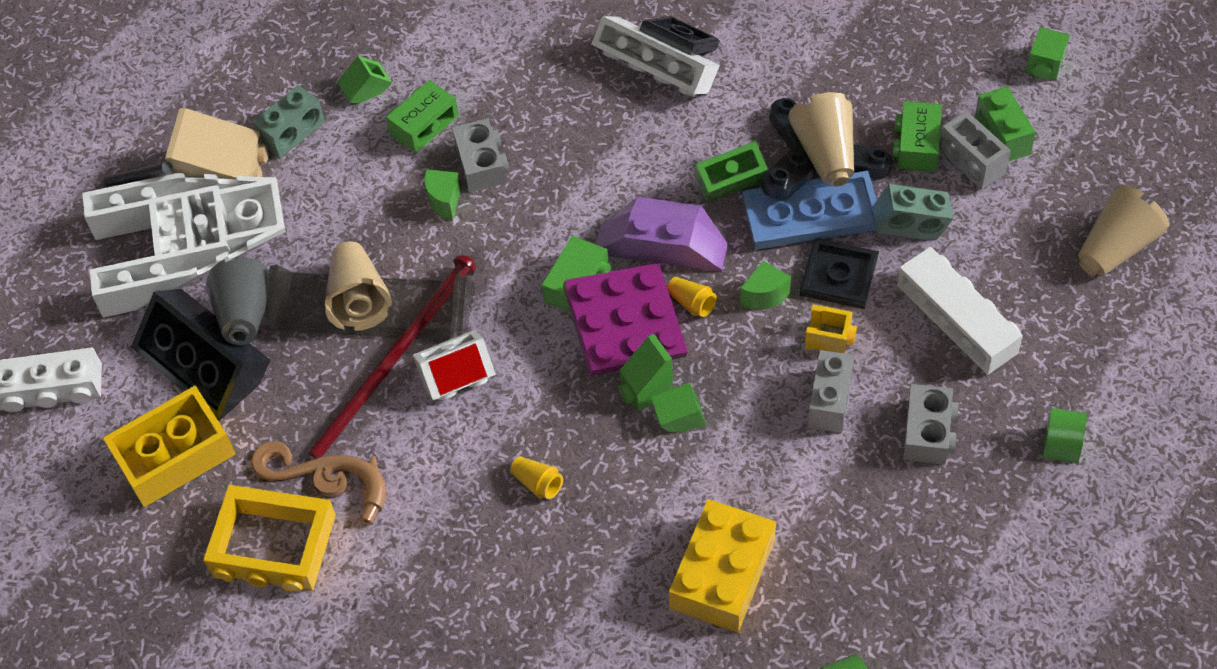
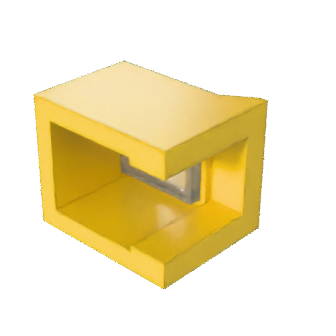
[805,304,857,354]

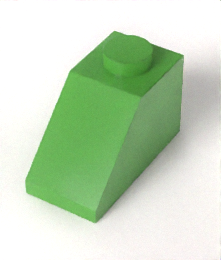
[618,334,673,411]

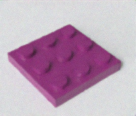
[563,263,688,376]

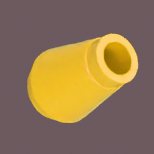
[667,276,717,317]
[510,456,563,499]

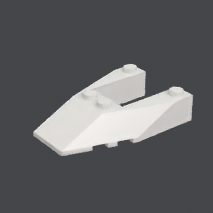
[82,173,286,318]

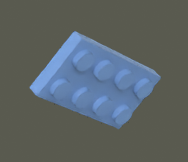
[742,171,877,250]

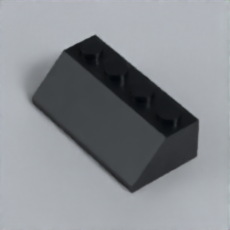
[131,289,270,420]

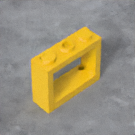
[203,485,336,593]

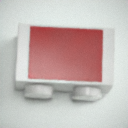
[413,330,496,400]

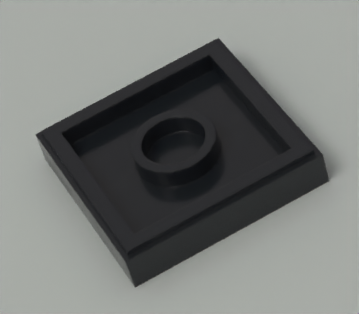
[639,16,720,56]
[800,238,879,309]

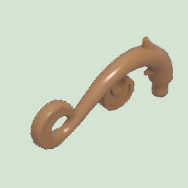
[251,441,386,525]

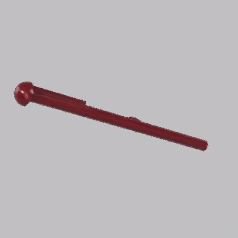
[308,255,476,459]

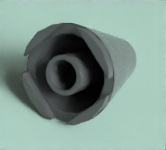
[206,257,273,346]

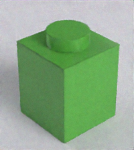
[1026,27,1070,80]

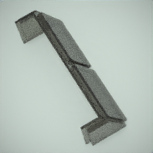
[265,264,475,341]

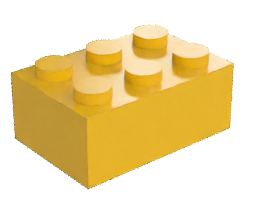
[103,386,236,507]
[669,499,776,633]

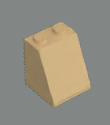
[165,108,269,179]

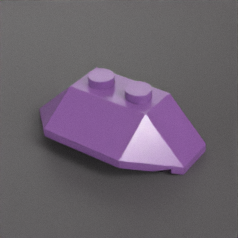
[596,197,728,272]

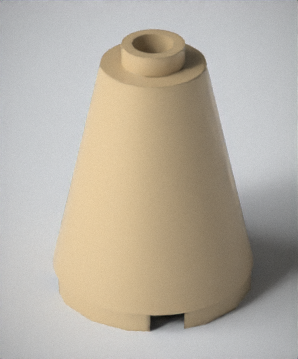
[788,92,854,187]
[1078,184,1170,276]
[324,241,392,331]

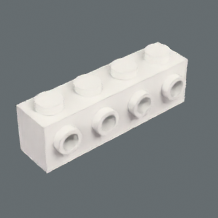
[591,16,720,97]
[897,247,1023,375]
[0,348,102,412]

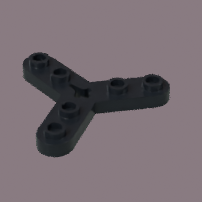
[762,98,893,200]

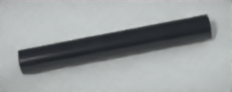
[104,162,173,188]

